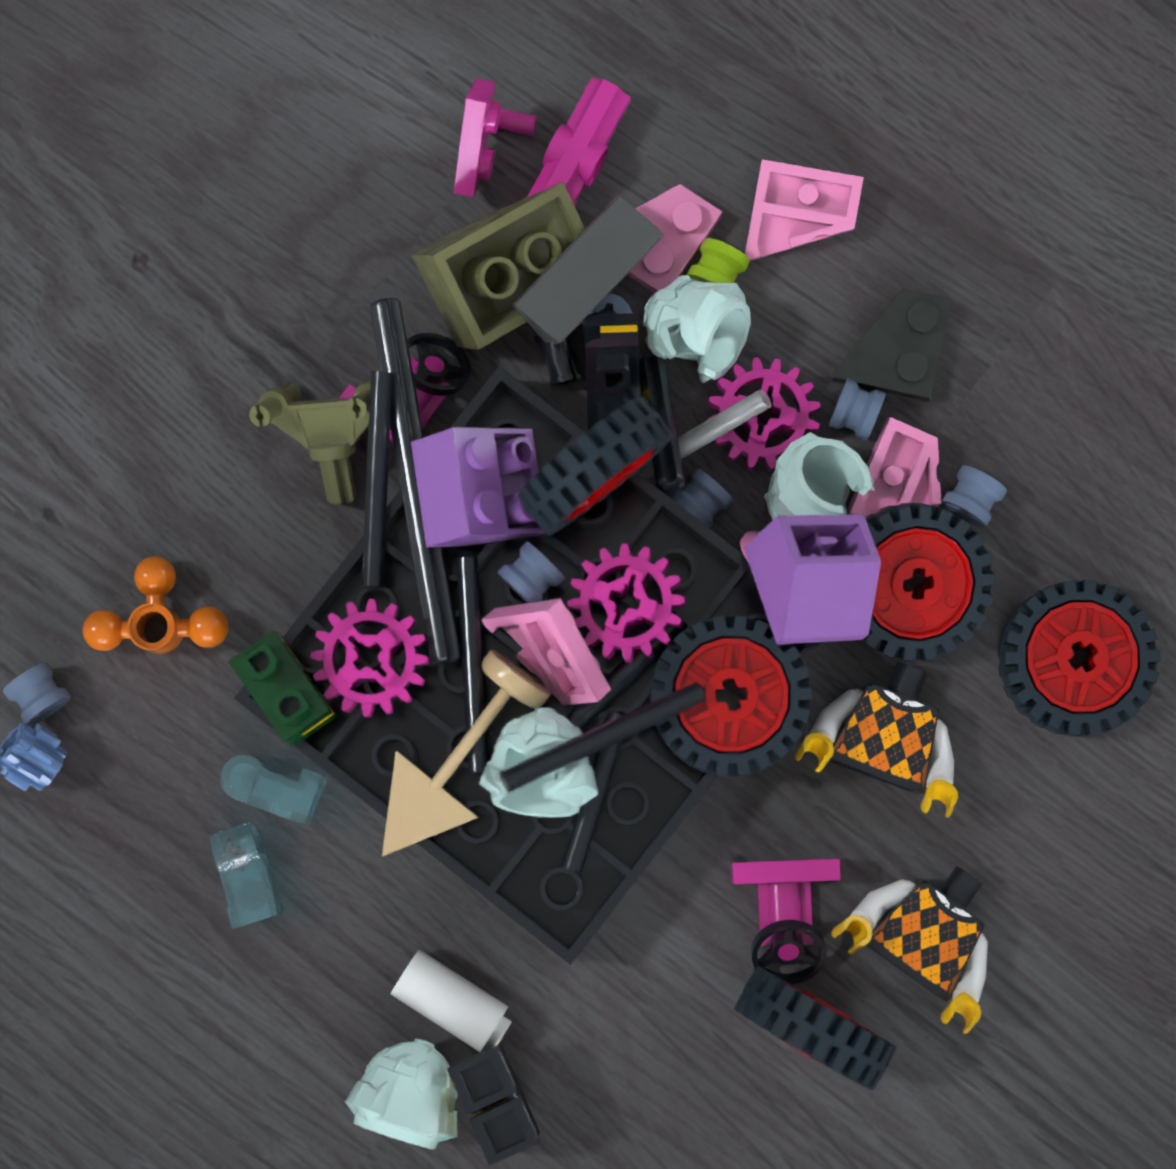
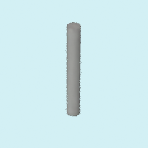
[637,389,771,480]

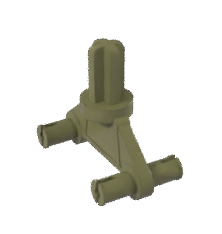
[249,380,371,505]

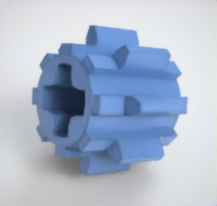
[0,722,67,791]

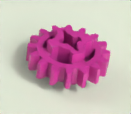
[708,357,821,472]
[567,544,686,663]
[310,599,430,717]

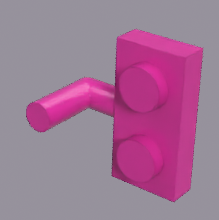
[453,78,537,197]

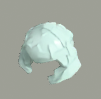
[643,275,751,383]
[764,432,875,520]
[479,708,598,818]
[345,1039,458,1150]

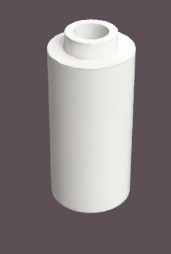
[390,949,512,1052]

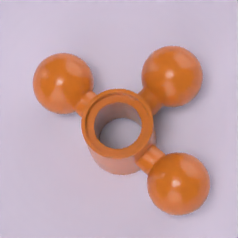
[82,556,229,654]

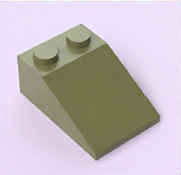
[411,182,585,350]

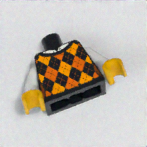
[794,662,958,818]
[831,866,988,1034]

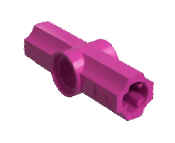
[528,77,631,206]

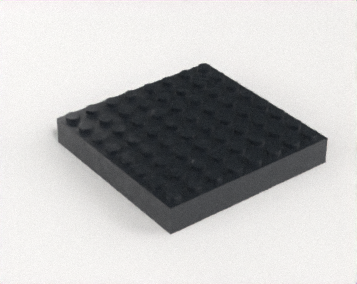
[234,366,821,965]

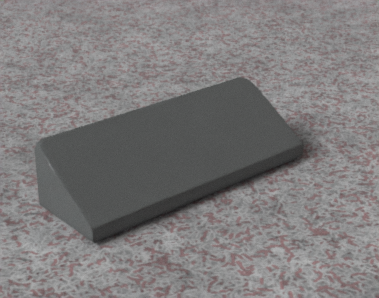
[512,196,663,344]

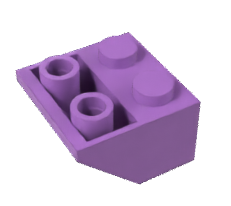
[411,427,546,548]
[744,514,881,644]

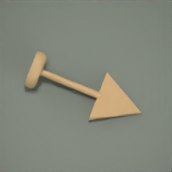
[382,649,551,856]

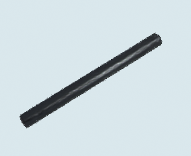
[370,298,462,664]

